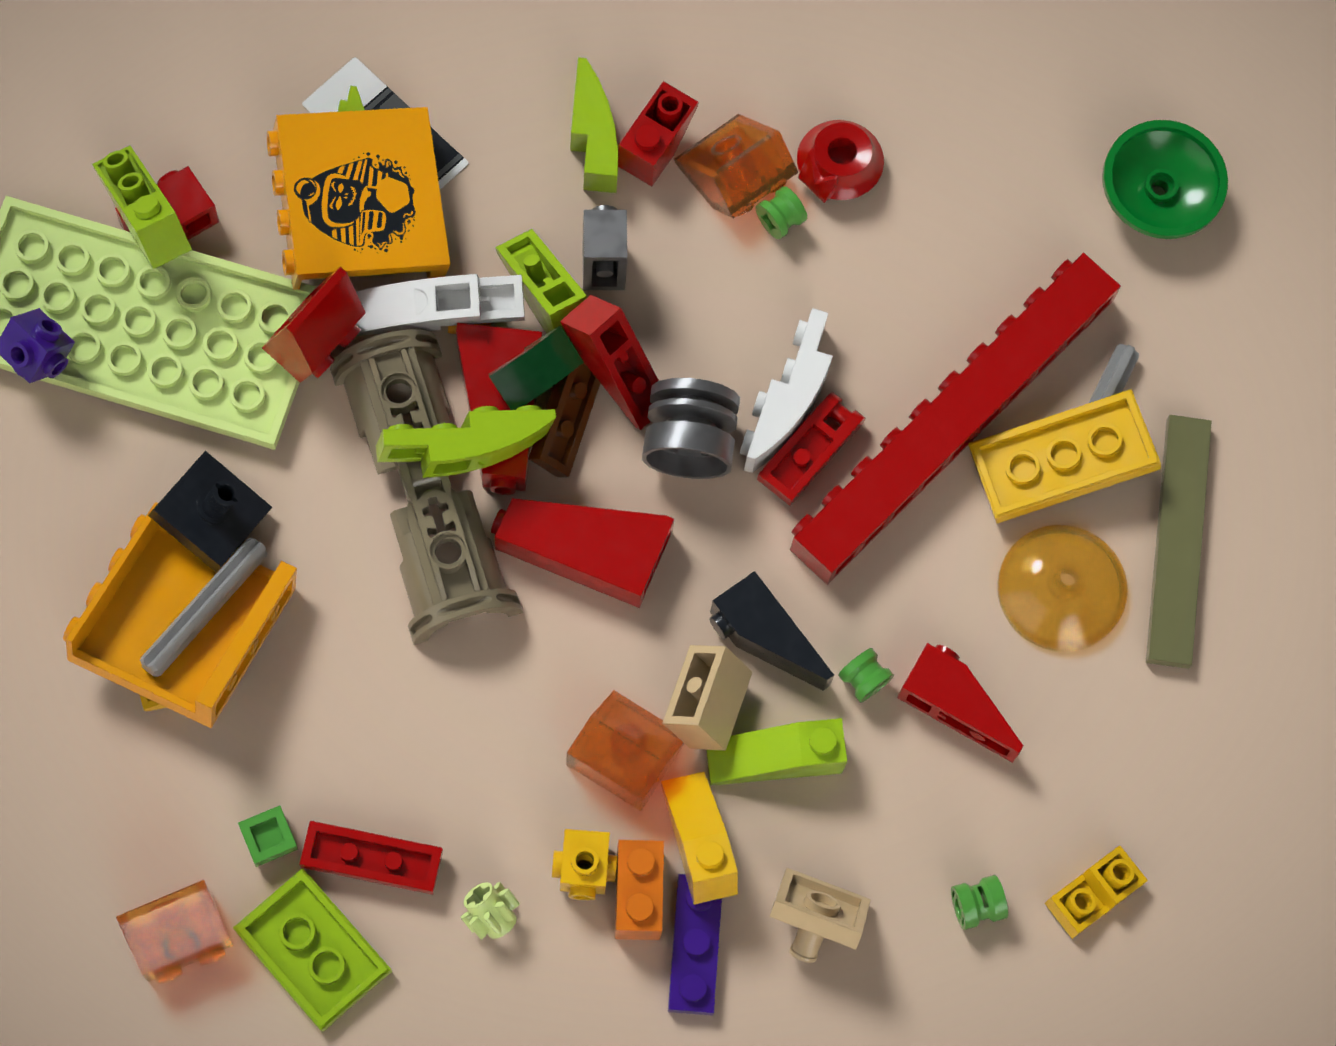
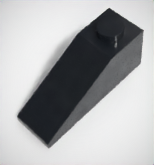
[709,571,834,691]

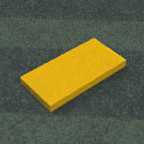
[968,389,1161,524]

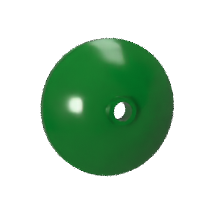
[1102,120,1228,239]

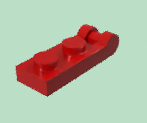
[757,392,866,506]

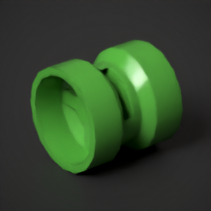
[951,875,1009,930]

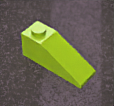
[495,229,588,338]
[706,718,847,786]

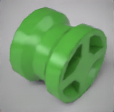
[755,186,808,240]
[838,648,894,703]

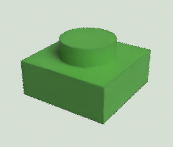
[238,805,298,867]

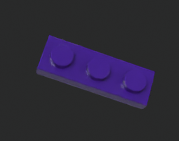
[668,874,722,1016]

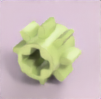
[461,882,520,939]

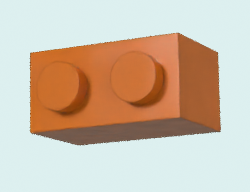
[615,840,664,940]

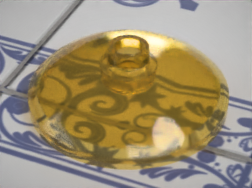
[997,525,1128,652]

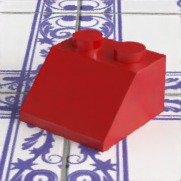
[262,266,366,383]

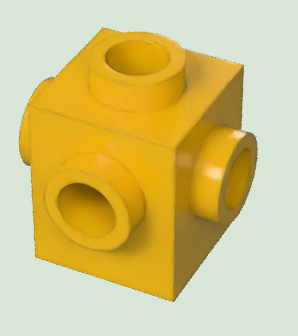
[552,829,617,900]

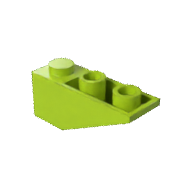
[92,145,192,269]

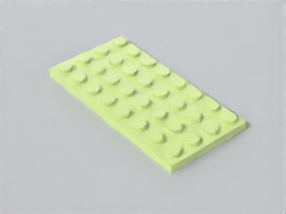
[0,196,316,450]

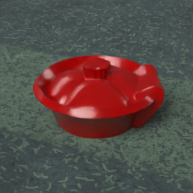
[797,120,884,203]

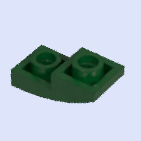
[488,325,584,410]

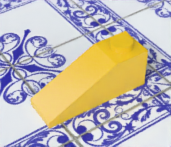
[661,771,738,905]

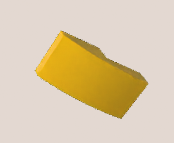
[1044,845,1148,939]

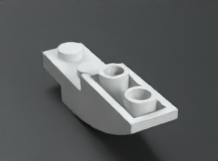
[356,274,525,336]
[740,308,833,473]

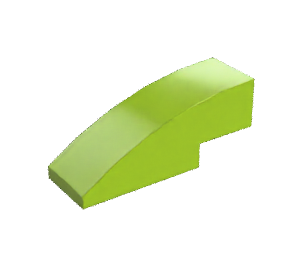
[570,57,618,193]

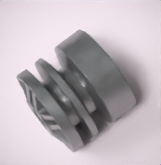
[642,378,740,479]

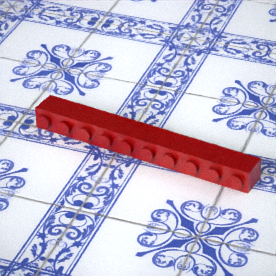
[790,252,1121,585]

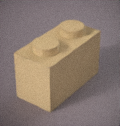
[662,645,753,751]

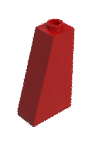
[456,323,542,495]
[490,498,675,608]

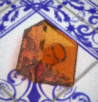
[674,114,798,219]
[566,690,684,811]
[116,880,234,984]

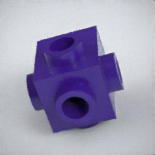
[0,308,75,384]

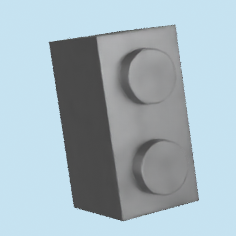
[582,205,627,290]

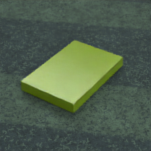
[233,868,392,1032]

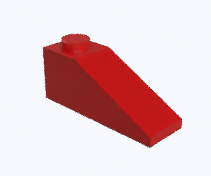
[560,295,659,430]
[897,643,1024,763]

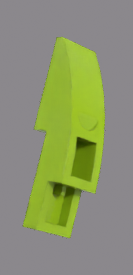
[376,405,556,478]

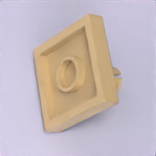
[769,867,871,963]

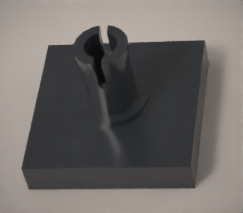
[148,450,272,572]

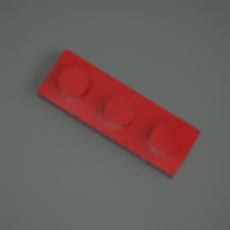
[299,821,443,895]

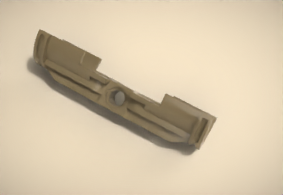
[330,329,523,645]

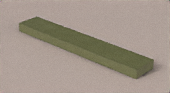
[1146,415,1212,669]

